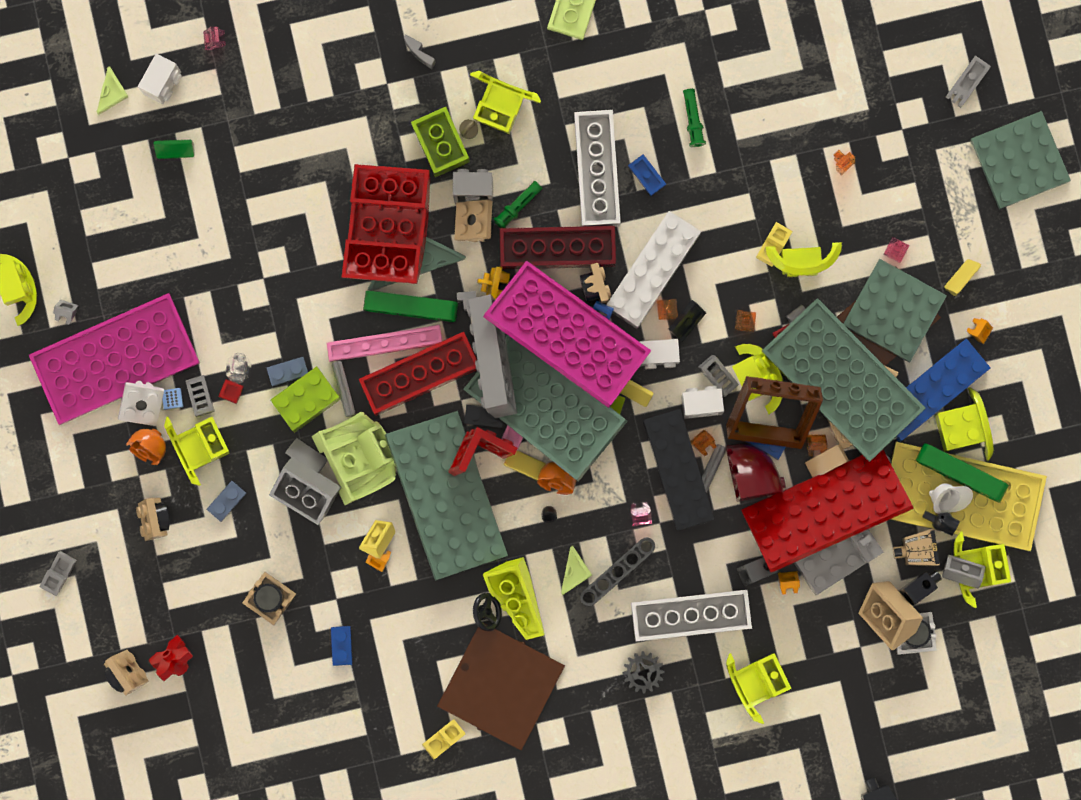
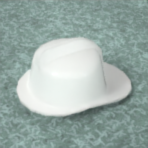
[929,483,973,514]

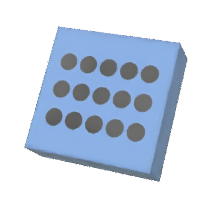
[162,388,183,410]

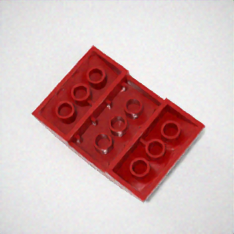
[342,164,430,284]

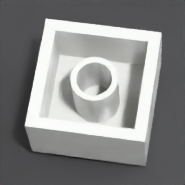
[138,53,182,104]
[681,386,724,419]

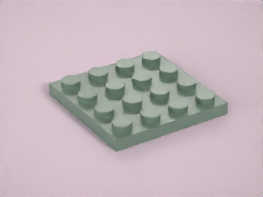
[971,111,1071,210]
[843,259,947,363]

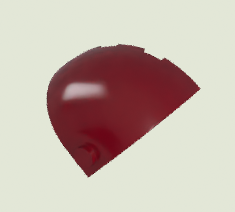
[725,444,786,502]

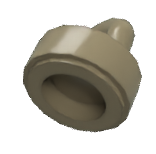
[459,119,478,139]

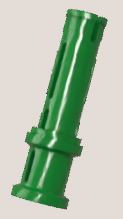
[683,88,706,147]
[494,181,543,228]

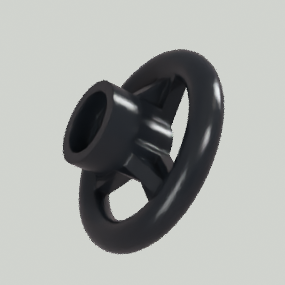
[473,593,502,631]

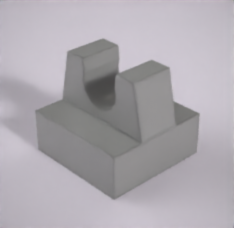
[457,291,476,311]
[53,300,79,325]

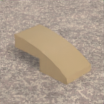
[805,444,849,477]

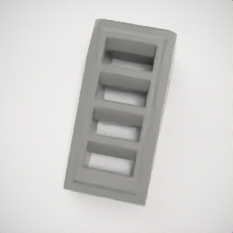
[698,355,739,397]
[185,375,215,417]

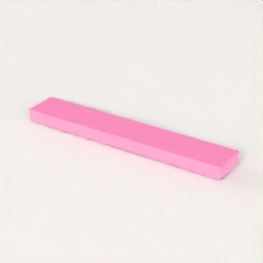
[327,325,442,362]

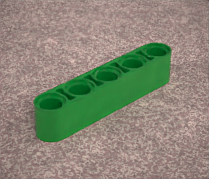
[363,291,458,322]
[915,443,1009,503]

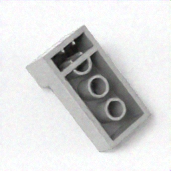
[794,529,884,596]

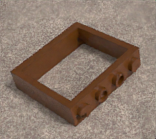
[726,376,823,449]

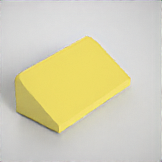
[944,259,981,296]
[620,380,653,407]
[504,451,546,481]
[359,520,395,559]

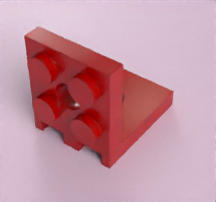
[448,427,518,476]

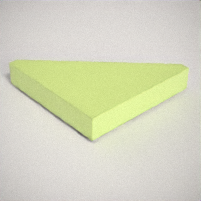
[96,66,128,115]
[561,546,592,595]

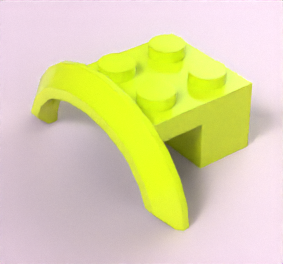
[470,71,541,134]
[765,242,842,277]
[0,254,37,326]
[732,344,783,415]
[935,387,994,461]
[164,417,229,486]
[954,531,1011,608]
[726,653,791,724]

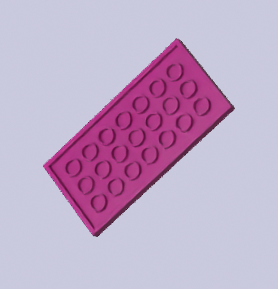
[483,261,651,408]
[29,293,200,425]

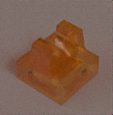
[833,150,855,176]
[657,299,678,320]
[735,310,756,332]
[691,430,717,456]
[806,435,827,456]

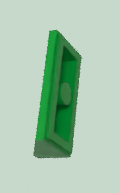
[154,139,195,159]

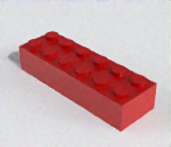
[359,332,477,416]

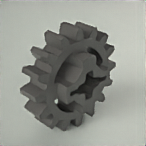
[622,651,665,694]

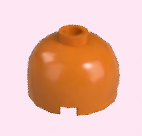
[126,429,166,465]
[537,461,577,495]

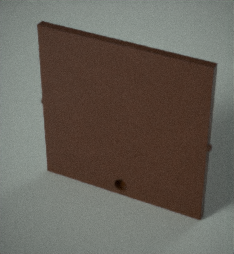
[437,622,565,750]

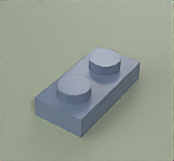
[267,357,308,387]
[206,481,247,522]

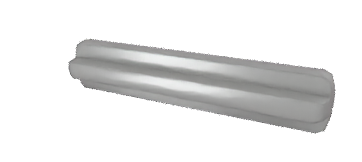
[332,361,355,417]
[702,444,726,493]

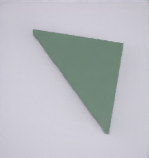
[368,237,466,291]

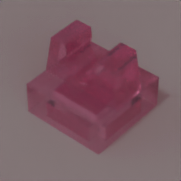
[203,27,226,50]
[883,237,910,263]
[631,502,652,526]

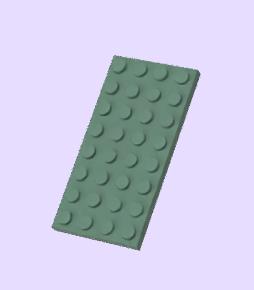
[762,298,926,462]
[463,335,627,482]
[385,411,508,581]

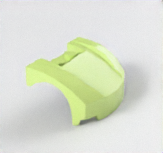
[312,412,396,505]

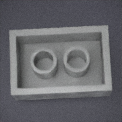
[453,169,493,205]
[269,457,341,525]

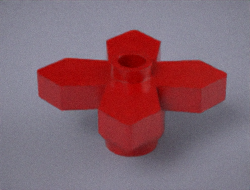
[149,635,193,681]

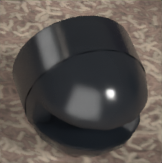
[541,506,557,523]

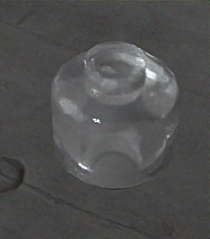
[225,353,252,383]

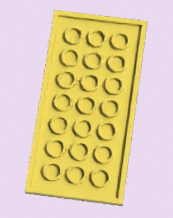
[890,442,1047,551]

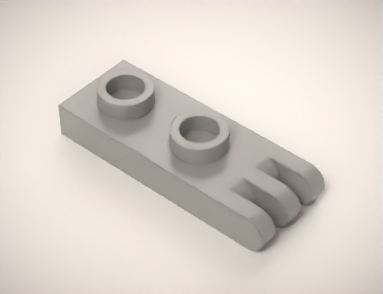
[946,55,991,108]

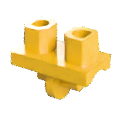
[477,267,510,300]

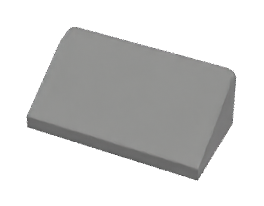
[285,438,328,473]
[942,555,986,589]

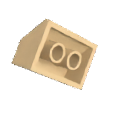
[858,581,923,650]

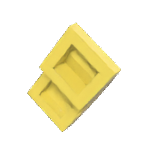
[756,222,793,267]
[422,719,465,760]

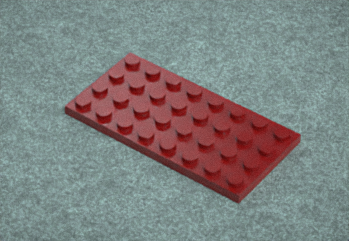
[741,450,913,573]

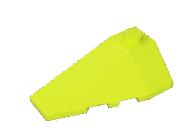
[483,557,545,640]

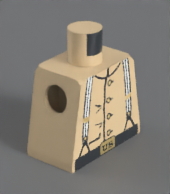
[893,529,940,566]

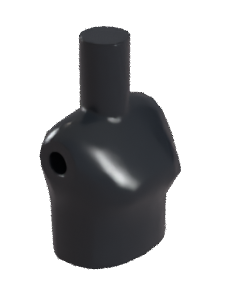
[922,510,960,536]

